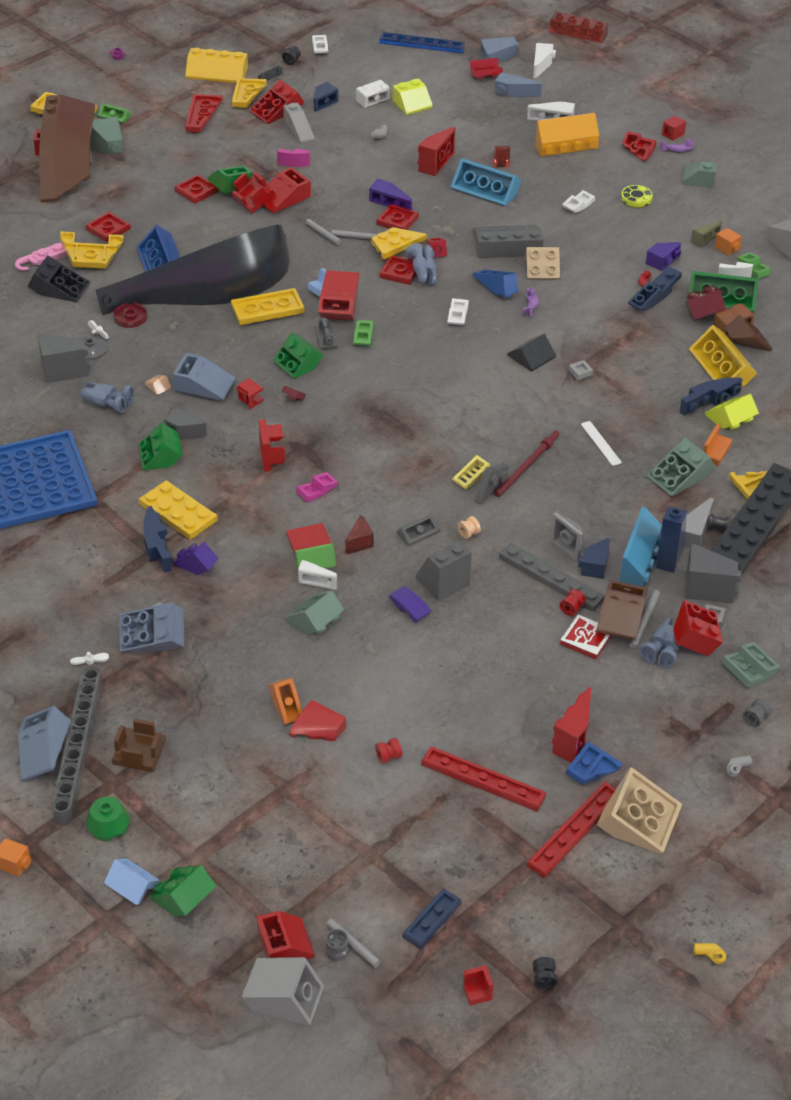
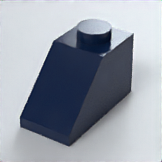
[314,82,338,112]
[578,538,610,579]

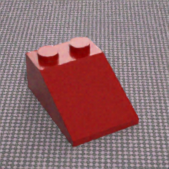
[417,127,456,176]

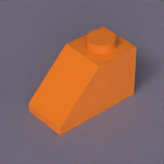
[267,678,302,724]

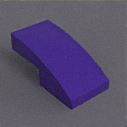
[389,586,432,623]

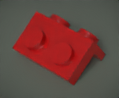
[470,58,503,79]

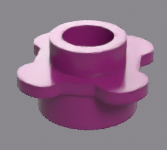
[109,47,126,60]

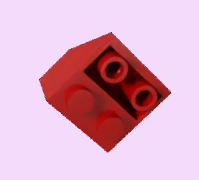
[673,600,723,656]
[256,911,315,960]

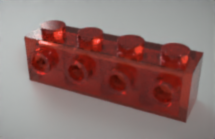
[549,11,609,43]

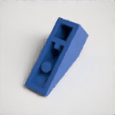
[473,269,518,298]

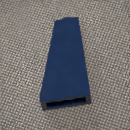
[656,506,687,573]

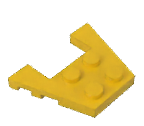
[60,231,124,269]

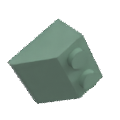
[285,590,344,634]

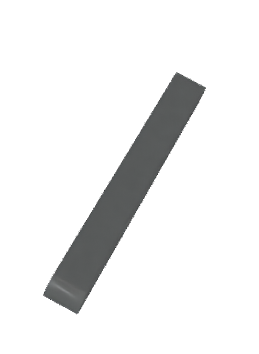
[52,666,102,825]

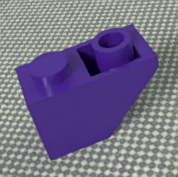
[646,242,681,271]
[173,541,219,575]

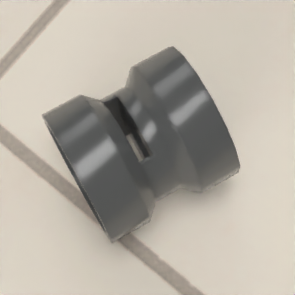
[743,698,772,727]
[325,929,349,961]

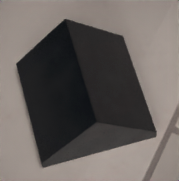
[507,333,556,372]

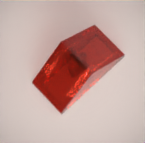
[492,146,510,168]
[345,515,374,554]

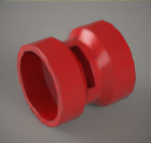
[559,589,586,616]
[375,737,403,764]

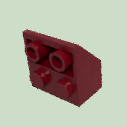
[684,285,726,320]

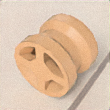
[457,516,481,539]

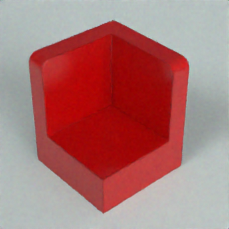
[662,116,686,141]
[463,965,494,1006]

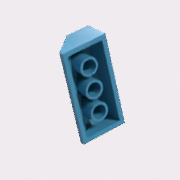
[450,158,522,206]
[619,507,662,587]

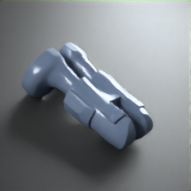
[405,243,437,285]
[80,382,134,413]
[640,618,680,668]

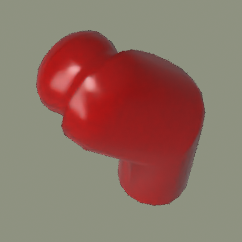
[638,270,651,287]

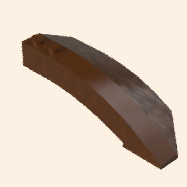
[39,95,95,202]

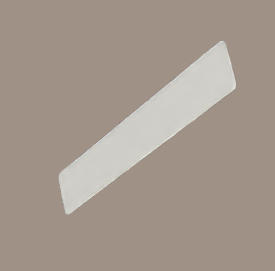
[581,421,622,466]

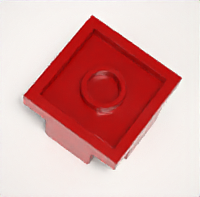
[232,171,275,214]
[258,419,285,471]

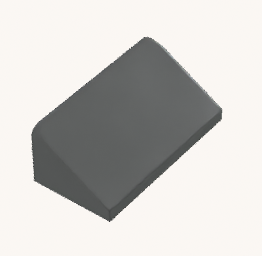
[397,514,440,545]

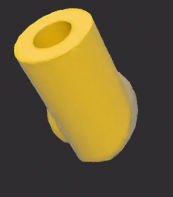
[693,943,726,964]

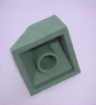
[90,117,124,155]
[682,162,716,188]

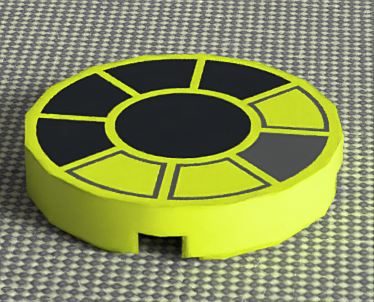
[621,185,653,207]

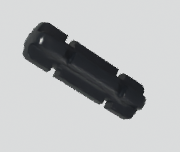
[258,65,283,80]

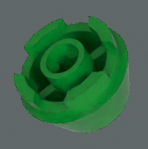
[86,797,130,841]

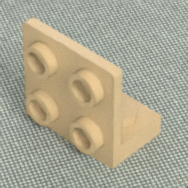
[525,247,560,279]

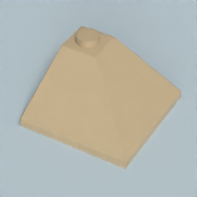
[597,767,682,854]

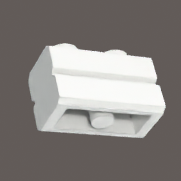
[356,80,390,108]

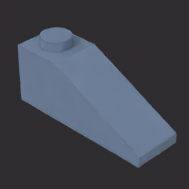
[494,72,542,97]

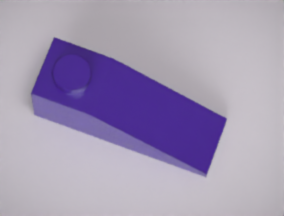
[369,179,412,210]

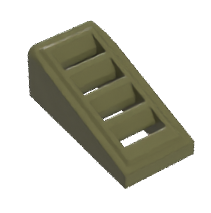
[691,220,722,247]

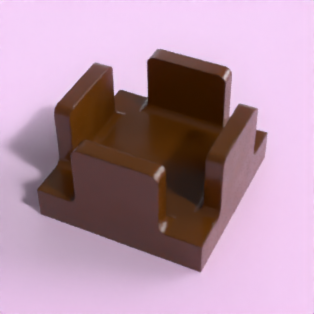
[112,719,166,772]

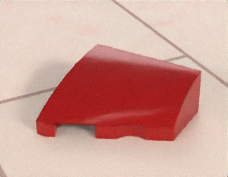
[622,131,657,162]
[289,700,346,741]

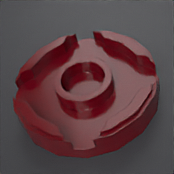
[114,303,148,328]

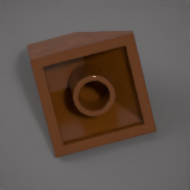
[725,314,773,351]

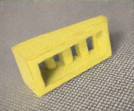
[452,455,491,490]

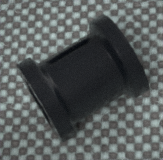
[708,514,729,533]

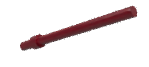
[494,430,560,497]

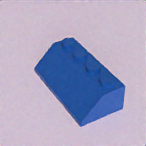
[136,224,180,272]

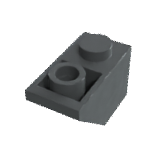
[164,408,207,440]

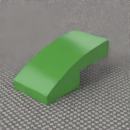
[737,252,771,279]
[353,320,374,346]

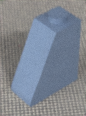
[480,37,519,63]

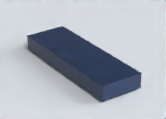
[402,888,461,950]

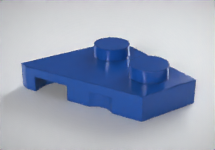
[565,742,623,785]

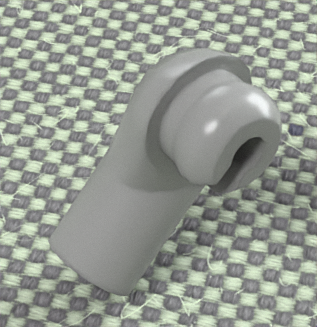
[371,125,388,140]
[726,755,752,777]

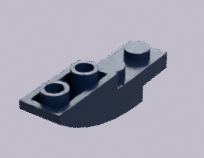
[628,266,682,311]
[680,377,743,416]
[143,506,173,573]

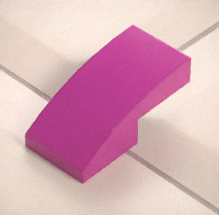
[277,148,310,167]
[296,472,338,502]

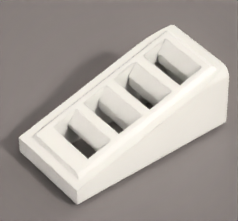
[298,560,337,590]

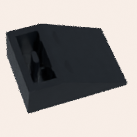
[27,255,90,302]

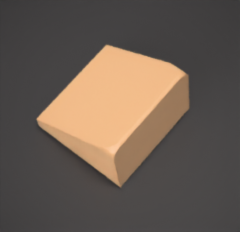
[145,375,171,394]

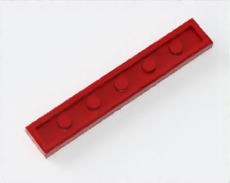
[421,746,547,812]
[527,782,616,878]

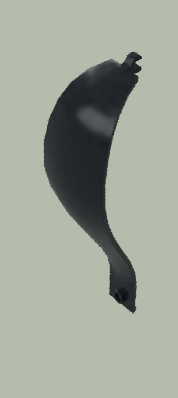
[95,224,290,315]

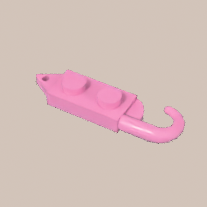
[15,242,68,271]

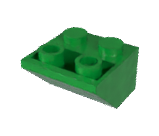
[208,166,253,194]
[273,332,324,379]
[138,423,183,470]
[149,865,216,916]

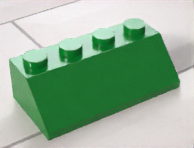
[689,271,759,312]

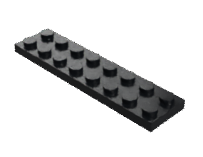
[711,463,791,576]

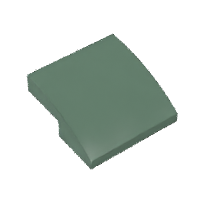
[721,642,781,688]

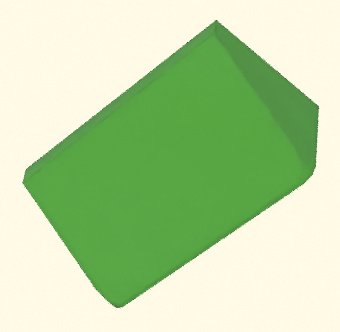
[97,103,132,124]
[296,543,336,568]

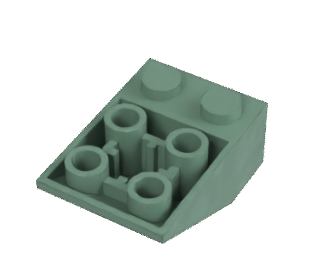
[646,437,715,497]

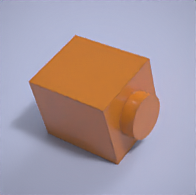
[715,228,742,255]
[0,838,31,877]

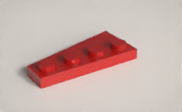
[185,94,223,133]

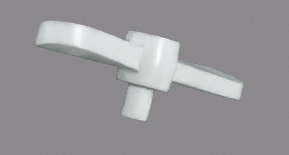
[88,320,109,339]
[70,652,109,665]

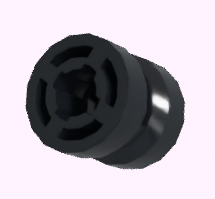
[282,45,301,65]
[532,957,558,990]

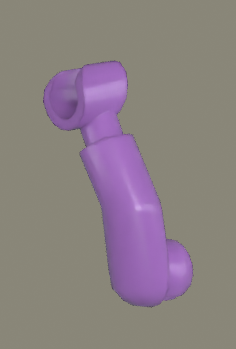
[660,139,694,153]
[523,287,539,316]

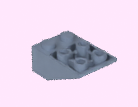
[173,353,236,401]
[119,602,184,653]
[18,705,71,781]

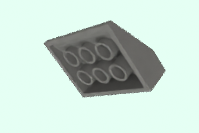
[473,224,544,258]

